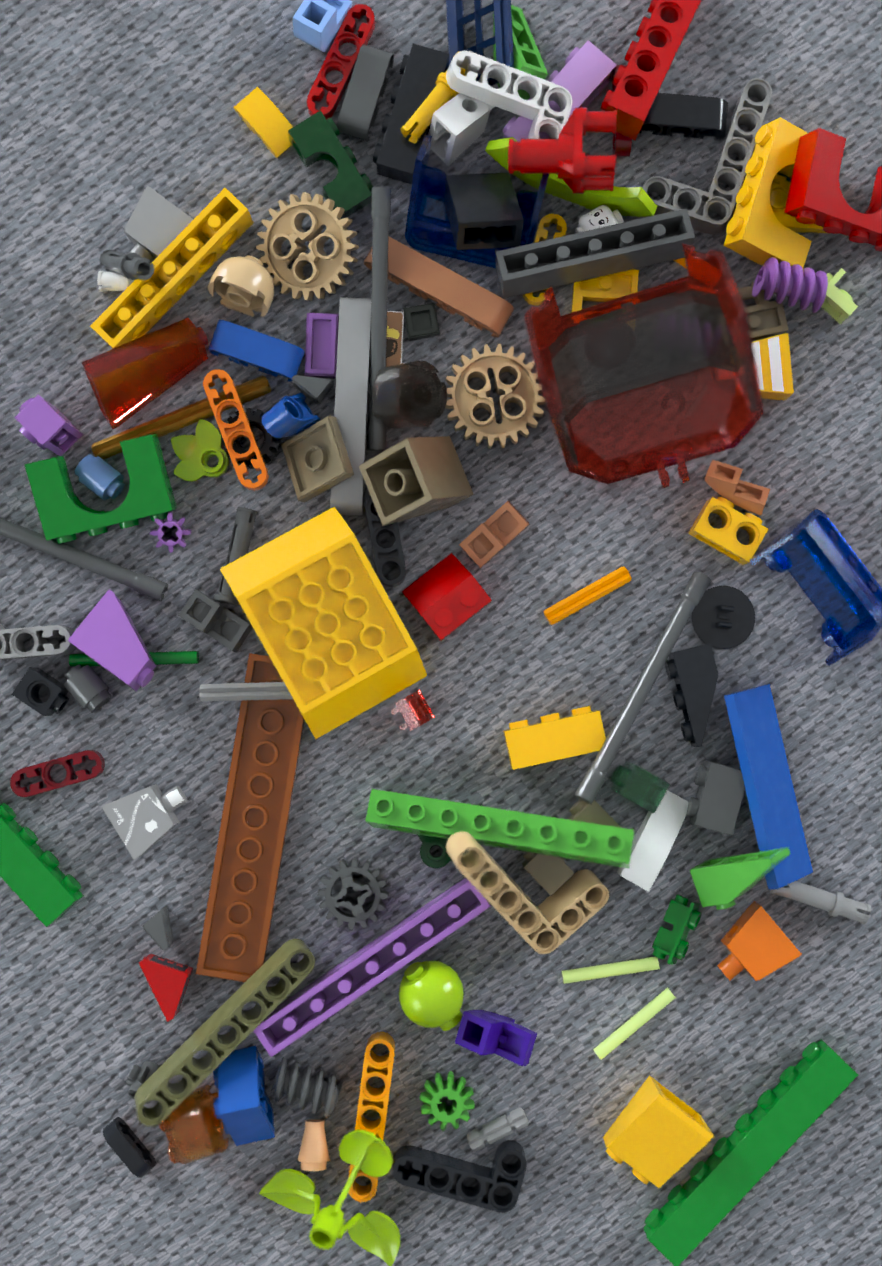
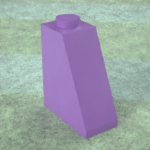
[67,589,156,691]

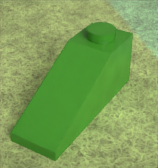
[493,5,548,100]
[690,847,790,910]

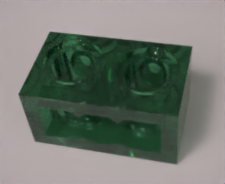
[610,761,670,813]

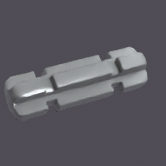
[467,1107,529,1151]

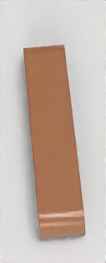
[363,237,514,338]

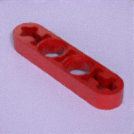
[307,4,375,119]

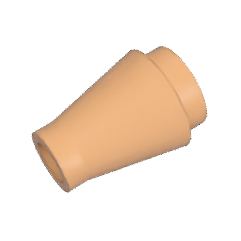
[297,1119,330,1171]

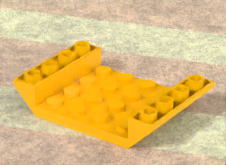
[220,507,427,739]

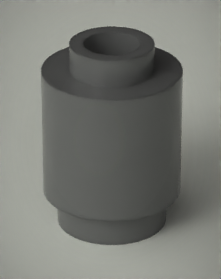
[63,664,112,713]

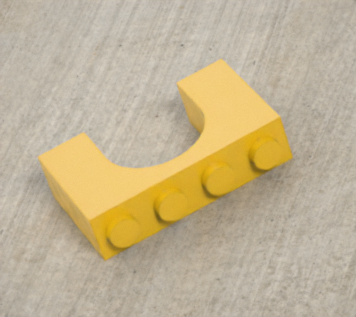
[723,117,812,269]

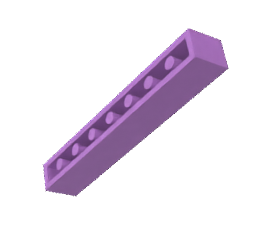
[253,877,491,1057]

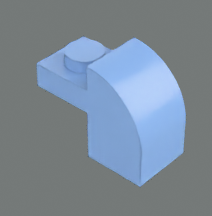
[293,0,352,52]

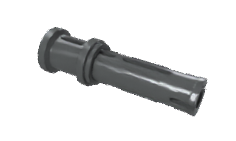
[213,507,257,606]

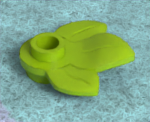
[171,419,229,482]

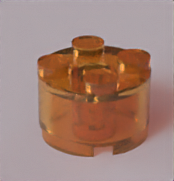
[159,1085,229,1164]

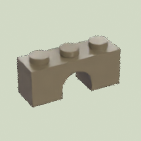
[522,799,621,896]

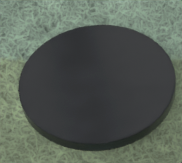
[691,586,755,649]

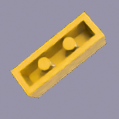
[503,706,606,770]

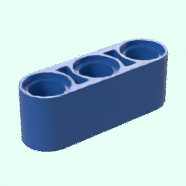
[208,320,305,382]

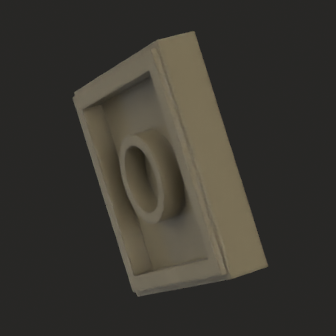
[281,415,354,503]

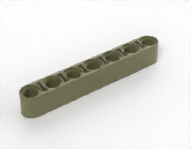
[134,939,315,1126]

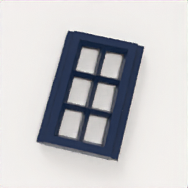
[446,0,514,86]

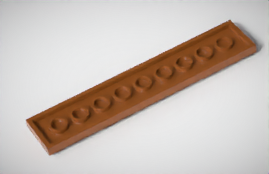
[196,653,305,982]

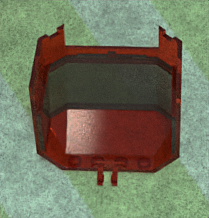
[524,244,764,488]

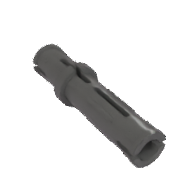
[100,250,154,280]

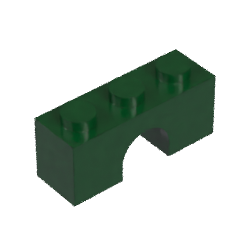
[288,110,373,219]

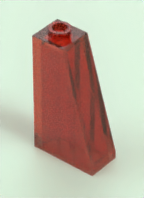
[81,317,208,429]

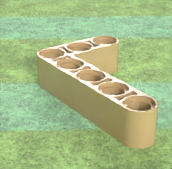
[446,831,609,954]

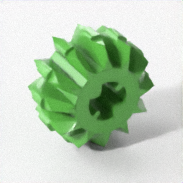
[419,1071,475,1131]

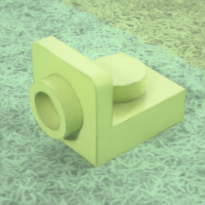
[821,268,858,324]

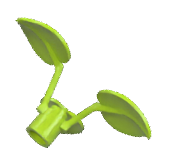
[259,1130,401,1266]

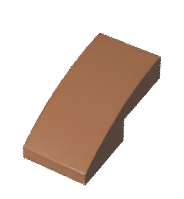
[704,460,770,515]
[459,501,530,568]

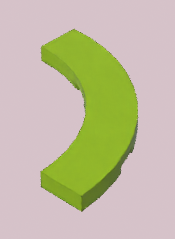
[485,137,658,217]

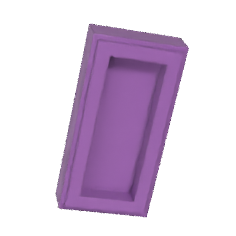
[305,313,339,378]

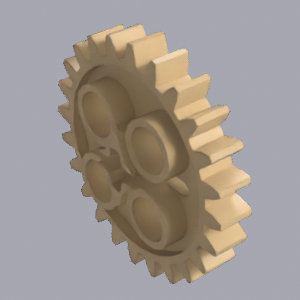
[256,192,359,301]
[443,344,547,449]

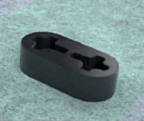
[103,1117,156,1178]

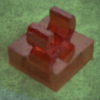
[391,689,435,731]

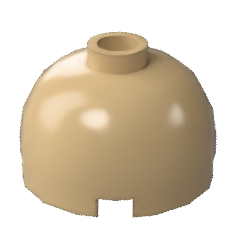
[207,255,274,317]

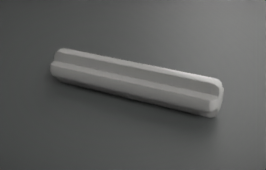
[199,682,293,702]

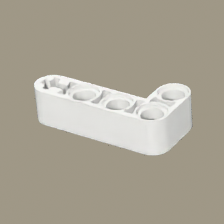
[446,50,573,139]

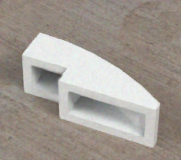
[617,787,688,892]

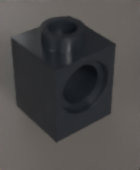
[11,667,69,716]

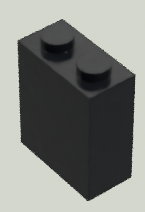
[444,172,524,250]

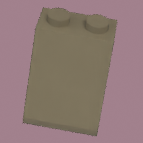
[359,436,474,526]

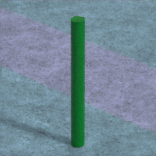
[69,651,199,667]

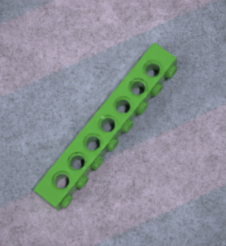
[365,789,634,869]

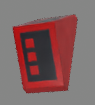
[138,954,193,1022]

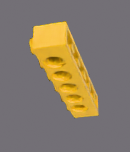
[90,188,253,358]

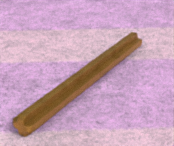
[91,375,271,460]

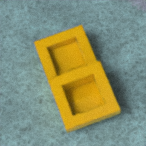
[233,87,293,159]

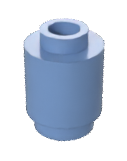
[75,454,124,500]

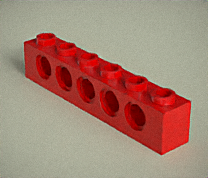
[600,0,702,141]

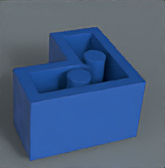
[213,1046,275,1146]

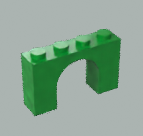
[24,433,177,544]

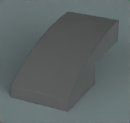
[178,589,253,653]

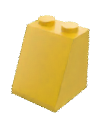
[603,1075,714,1188]

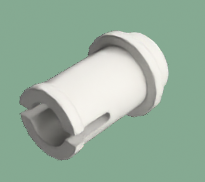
[97,271,138,292]

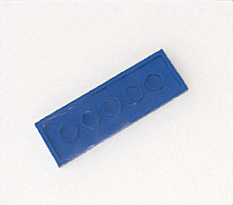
[724,684,813,890]

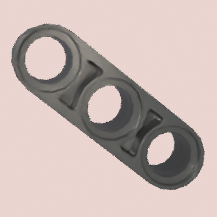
[337,44,394,141]

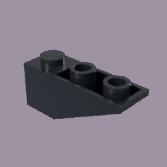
[665,643,719,747]

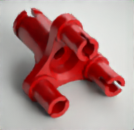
[508,108,617,194]

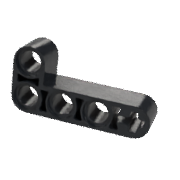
[393,1140,526,1213]

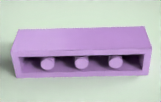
[503,40,617,142]

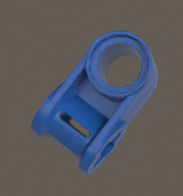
[261,393,321,439]

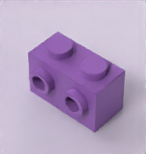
[15,395,83,456]

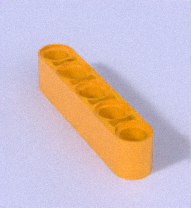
[348,1032,395,1202]

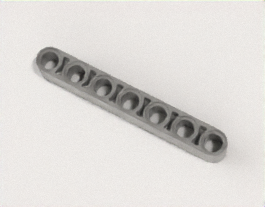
[330,297,371,516]

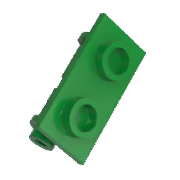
[652,894,702,964]

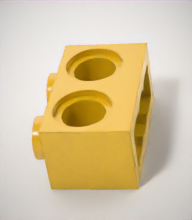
[688,497,768,565]

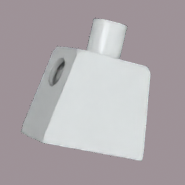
[426,93,495,167]

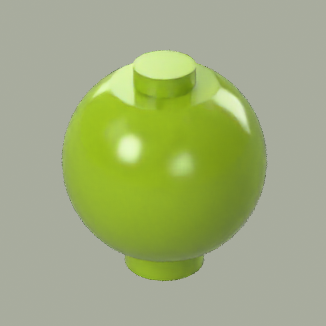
[399,960,464,1031]

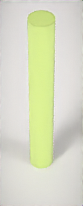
[562,956,660,984]
[593,987,676,1060]

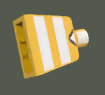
[715,333,794,400]

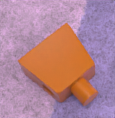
[717,901,802,981]

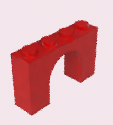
[784,128,882,252]

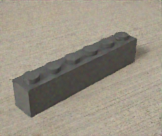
[496,208,695,299]

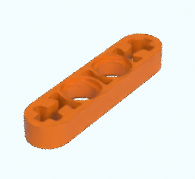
[203,369,269,491]

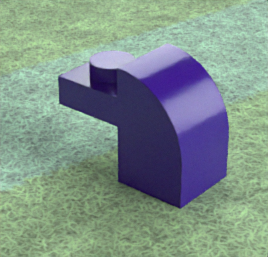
[455,1010,537,1066]

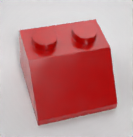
[402,553,492,641]

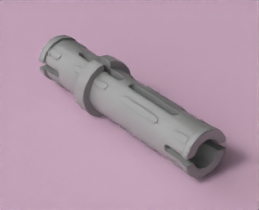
[770,881,871,925]

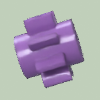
[150,512,191,553]

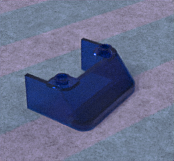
[405,135,549,268]
[749,509,882,666]

